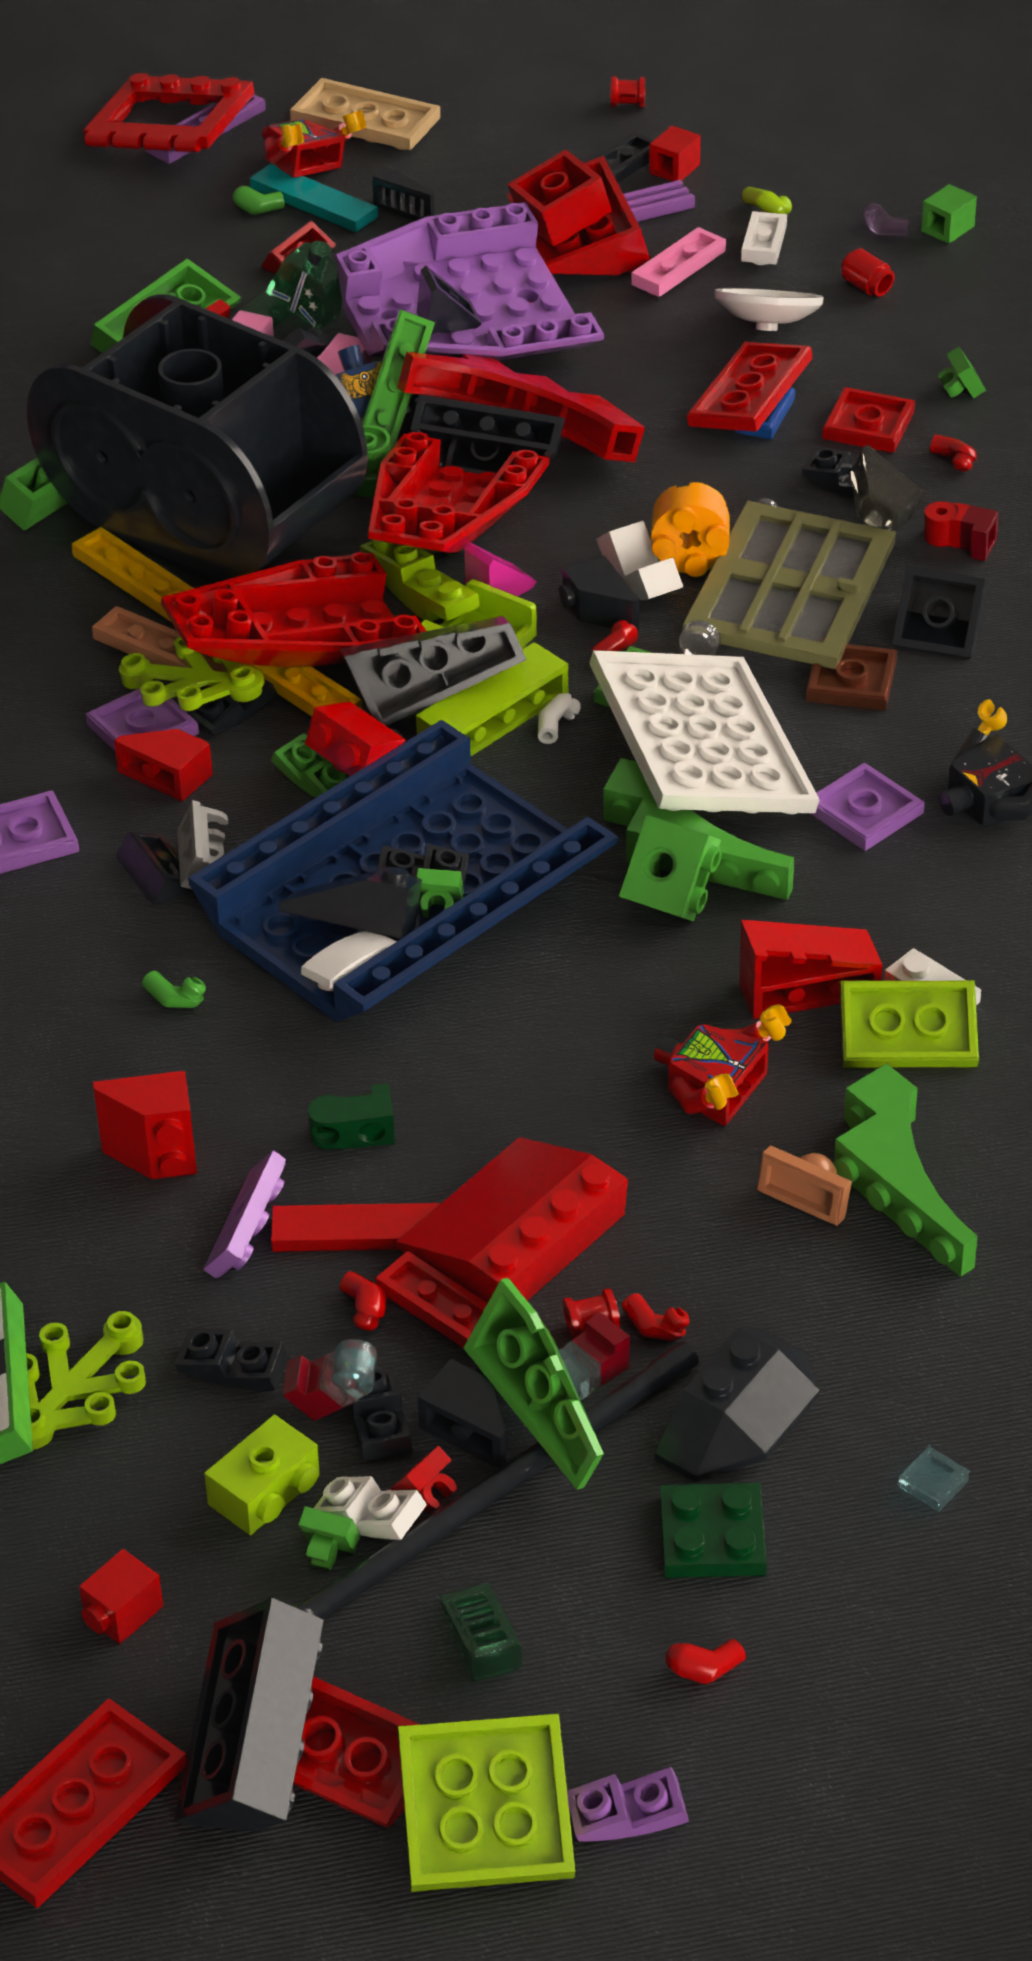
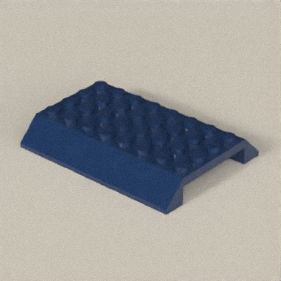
[188,720,618,1022]

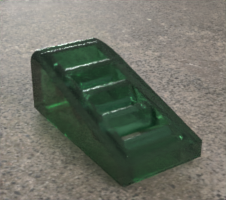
[440,1582,522,1682]

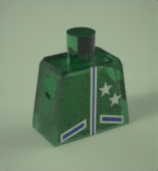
[266,241,342,330]

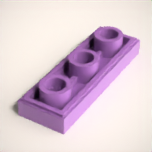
[203,1150,286,1279]

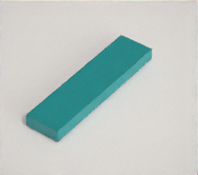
[249,164,378,232]

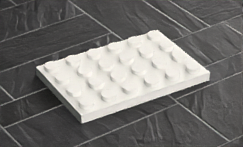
[589,650,820,815]

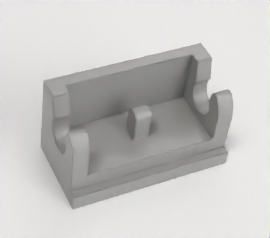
[177,800,228,889]

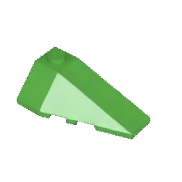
[464,1278,604,1490]

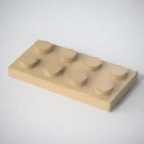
[290,78,441,150]

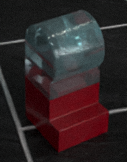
[558,1312,630,1400]
[282,1339,378,1421]

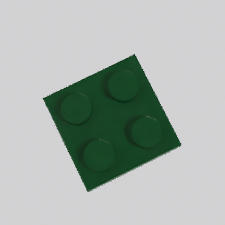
[660,1483,767,1578]

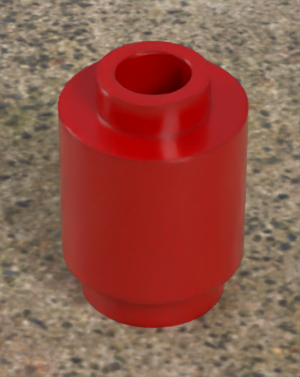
[841,248,895,297]

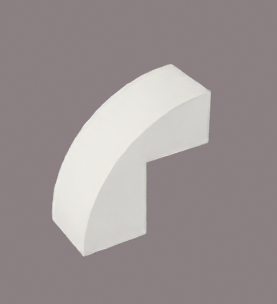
[596,520,683,600]

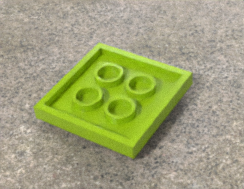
[398,1714,575,1892]

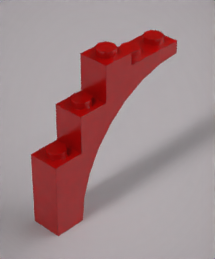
[397,352,645,463]

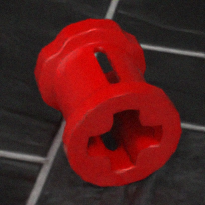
[611,76,645,108]
[562,1288,620,1340]

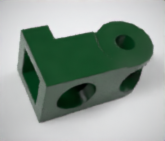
[308,1083,395,1149]

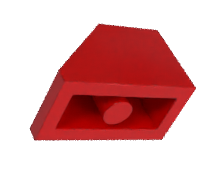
[114,729,213,802]

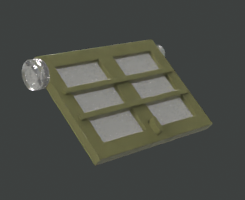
[679,498,896,669]

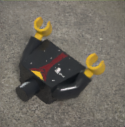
[938,699,1032,826]

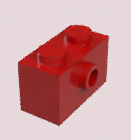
[305,701,406,776]

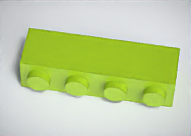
[416,642,568,756]

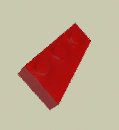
[739,920,883,1019]

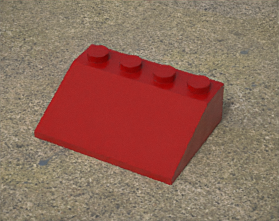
[507,155,651,275]
[396,1137,628,1303]

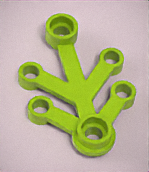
[119,636,265,711]
[26,1311,146,1450]

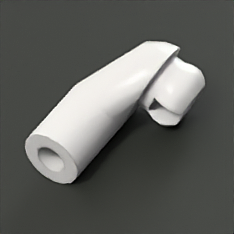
[538,693,581,744]

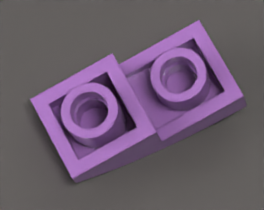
[567,1767,689,1842]

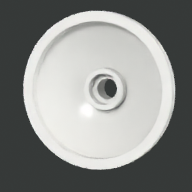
[715,288,823,331]

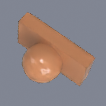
[756,1145,852,1226]

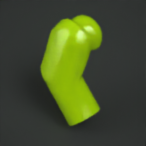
[742,187,792,214]

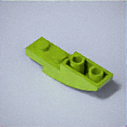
[360,540,480,622]

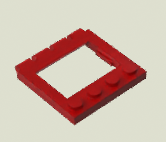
[83,73,255,153]

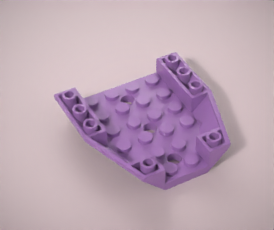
[335,202,604,361]

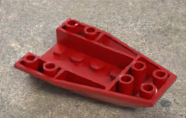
[368,432,550,553]
[161,552,426,667]

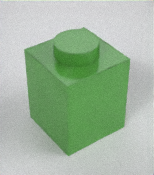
[921,184,977,244]

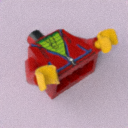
[262,110,366,178]
[654,1004,792,1127]

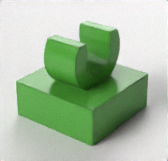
[938,346,986,398]
[417,868,464,918]
[299,1506,361,1571]

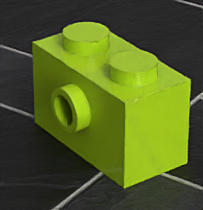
[204,1414,320,1536]

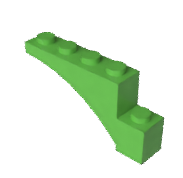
[604,758,794,900]
[834,1063,978,1277]

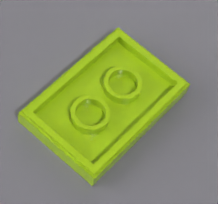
[840,980,979,1068]

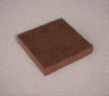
[806,641,898,711]

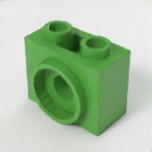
[619,815,722,921]

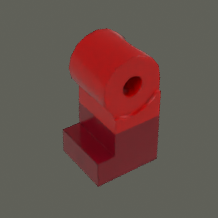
[924,501,999,561]

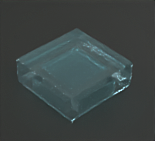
[899,1446,970,1512]

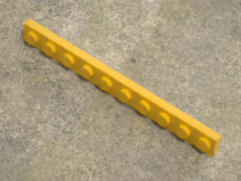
[72,527,362,717]

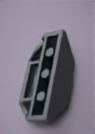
[411,394,565,474]
[655,1328,819,1482]

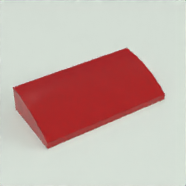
[293,1676,421,1828]

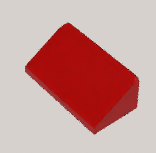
[261,220,336,280]

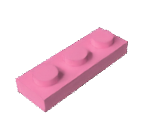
[631,227,726,297]

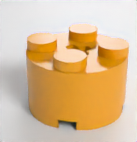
[651,482,730,577]

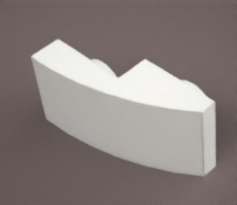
[301,931,397,991]
[314,1476,427,1540]

